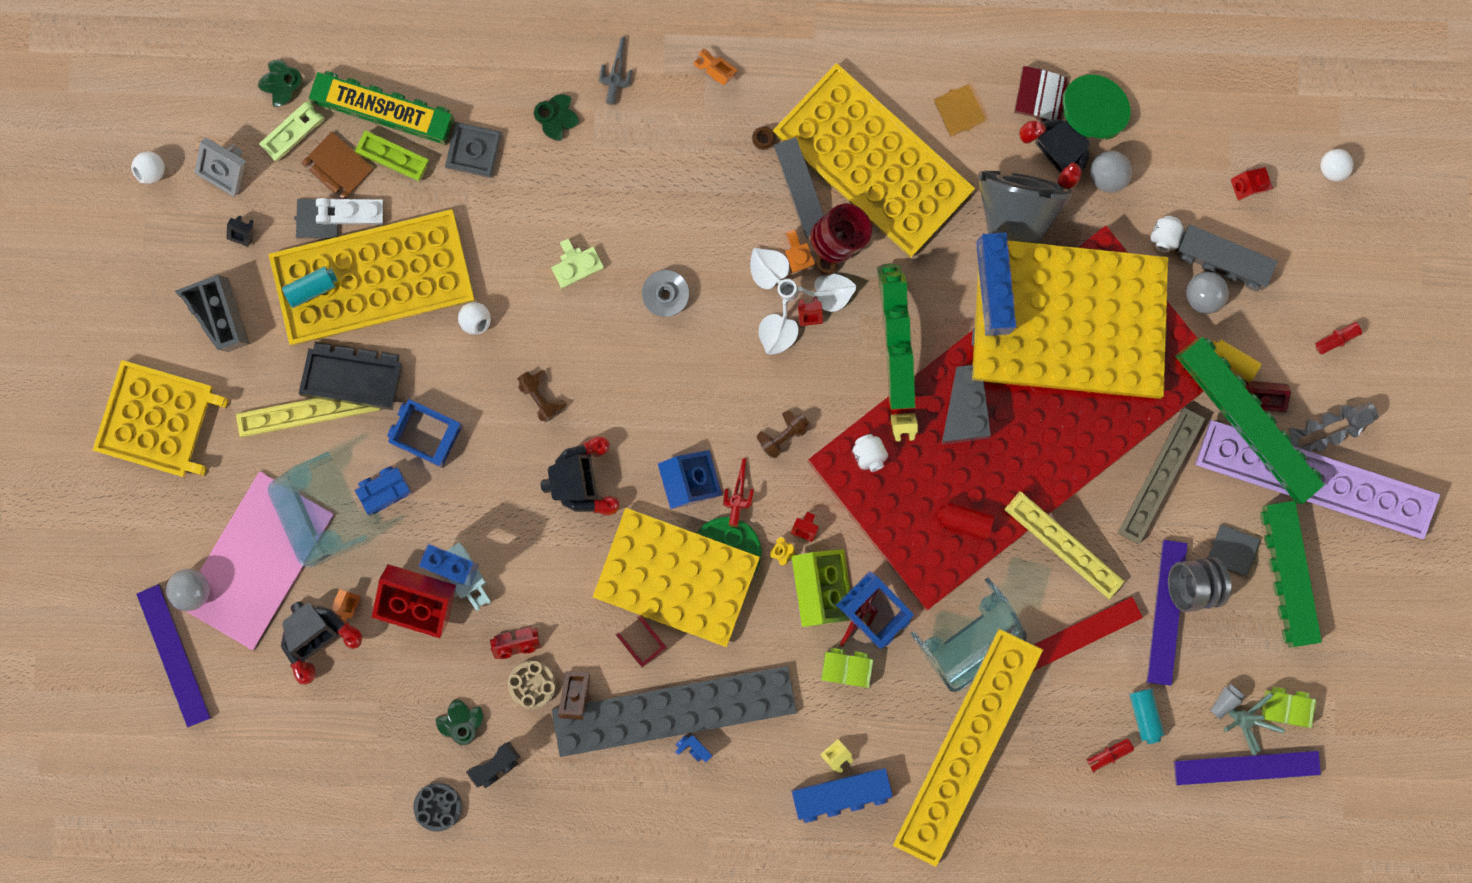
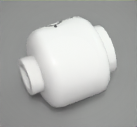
[1150,216,1185,253]
[853,434,888,472]

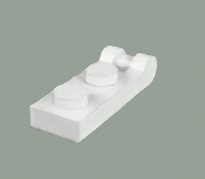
[316,198,383,225]

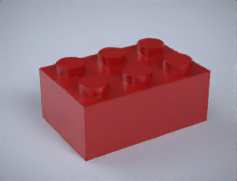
[371,564,456,638]

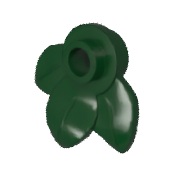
[258,60,303,107]
[534,94,580,141]
[436,699,483,746]

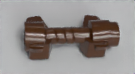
[517,371,567,423]
[757,410,810,458]

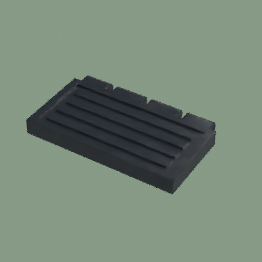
[299,341,403,410]

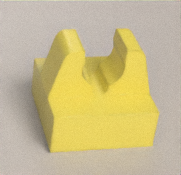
[891,413,918,441]
[820,739,853,773]

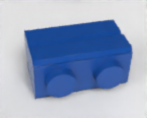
[355,466,413,516]

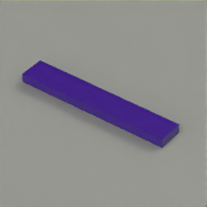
[1146,540,1187,686]
[136,585,211,728]
[1174,751,1321,785]

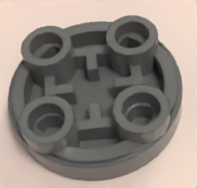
[413,783,462,832]

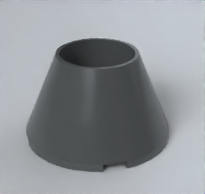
[978,170,1073,244]

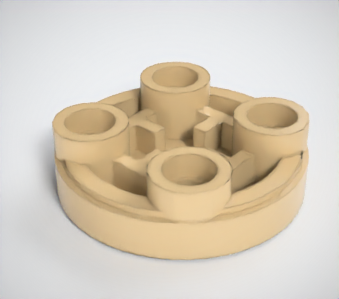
[508,661,556,709]

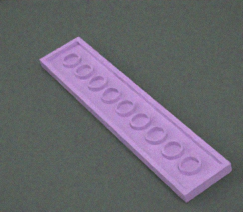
[1195,419,1440,539]

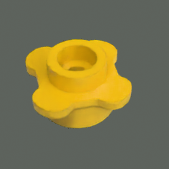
[770,537,795,566]

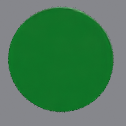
[1062,74,1131,140]
[696,517,762,575]

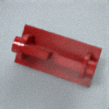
[490,627,541,659]

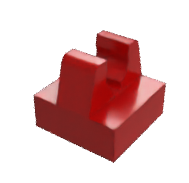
[798,298,823,327]
[790,512,819,543]

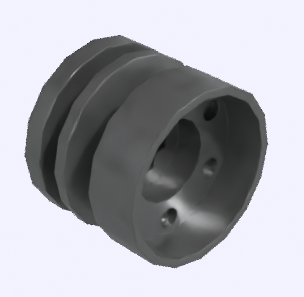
[1168,557,1232,612]

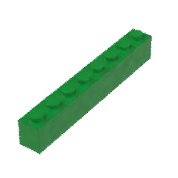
[1175,337,1325,504]

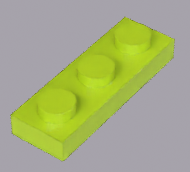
[355,130,430,182]

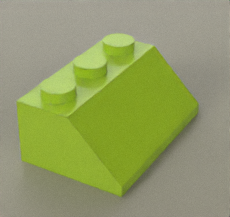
[791,549,851,627]

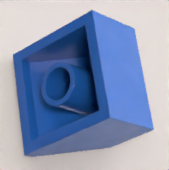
[658,450,722,509]

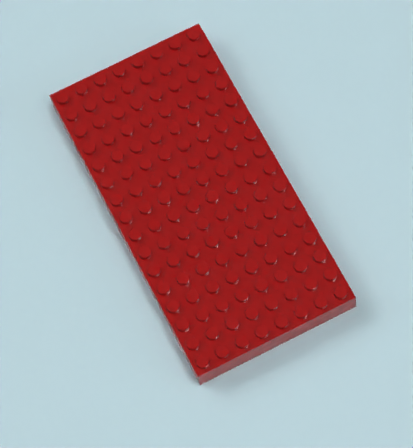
[807,225,1203,611]

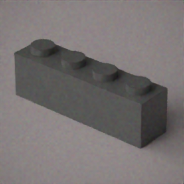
[1175,225,1278,291]

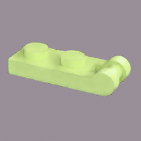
[259,101,325,163]

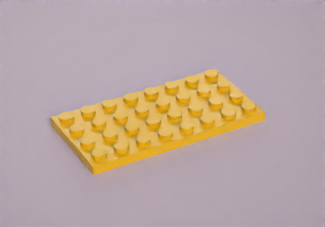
[773,63,975,258]
[268,209,475,346]

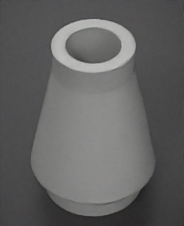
[1210,683,1245,719]

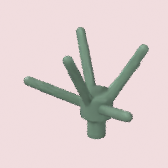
[1224,693,1285,755]

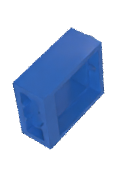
[387,399,463,468]
[419,544,479,587]
[836,571,914,649]

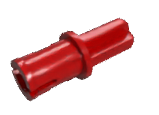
[1315,322,1362,355]
[1086,739,1134,773]

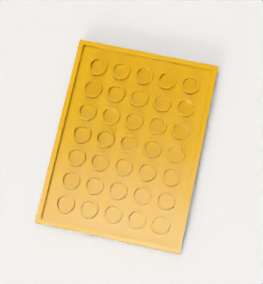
[972,240,1168,399]

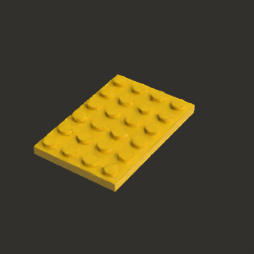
[593,507,760,647]

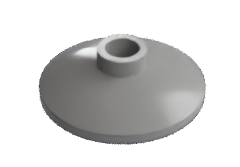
[642,270,689,317]

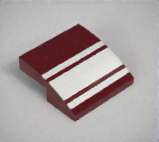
[1014,66,1068,121]

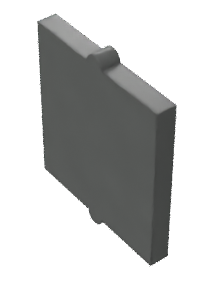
[294,199,338,239]
[1208,525,1260,576]

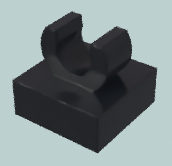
[226,215,254,247]

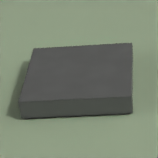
[445,122,502,178]

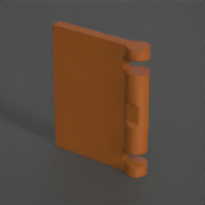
[301,131,373,199]

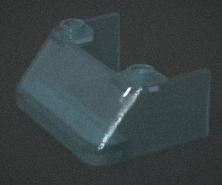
[268,451,369,568]
[911,577,1027,692]

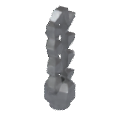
[1288,402,1379,453]

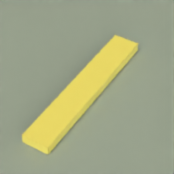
[236,398,381,438]
[1004,491,1125,600]

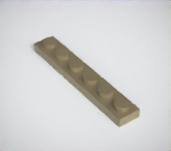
[1117,408,1205,545]

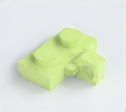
[551,239,604,289]

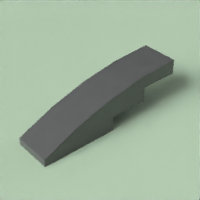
[774,137,824,238]

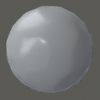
[1090,151,1133,193]
[1186,272,1229,314]
[166,569,210,611]

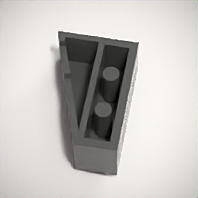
[175,275,249,352]
[941,365,991,445]

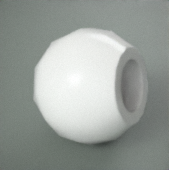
[1320,149,1354,182]
[131,151,165,184]
[458,302,491,335]

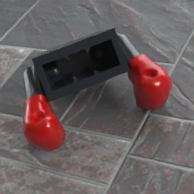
[1019,119,1091,189]
[540,436,620,516]
[281,601,363,685]

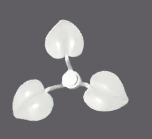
[750,248,856,355]

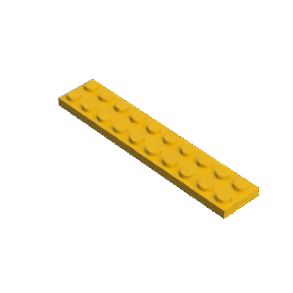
[893,628,1043,867]

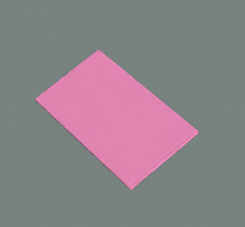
[186,471,334,650]

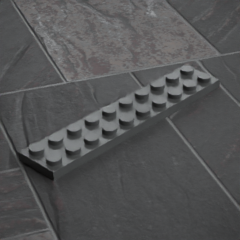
[552,666,796,757]

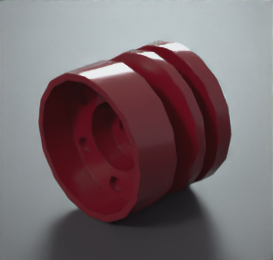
[810,203,872,264]

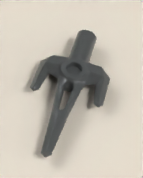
[599,36,633,105]

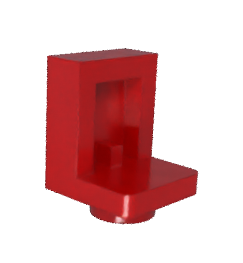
[1231,167,1273,200]

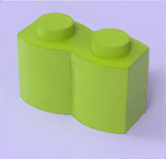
[820,648,873,688]
[1261,687,1316,728]

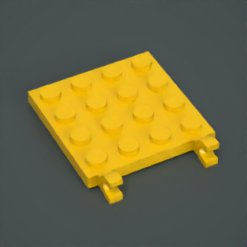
[92,360,229,478]

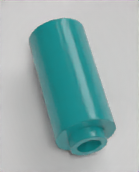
[282,266,338,308]
[1129,688,1165,744]

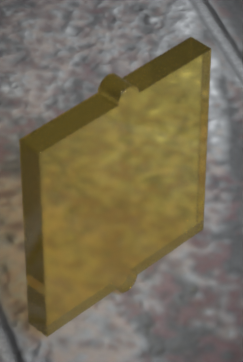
[933,84,986,137]

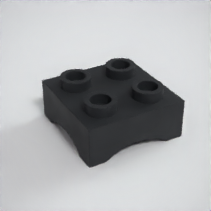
[466,741,520,788]

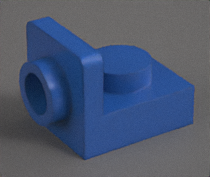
[675,734,712,763]

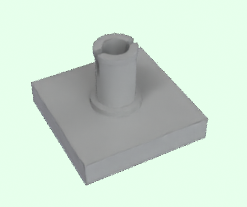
[194,137,246,197]

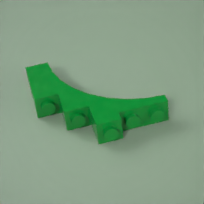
[877,263,915,409]

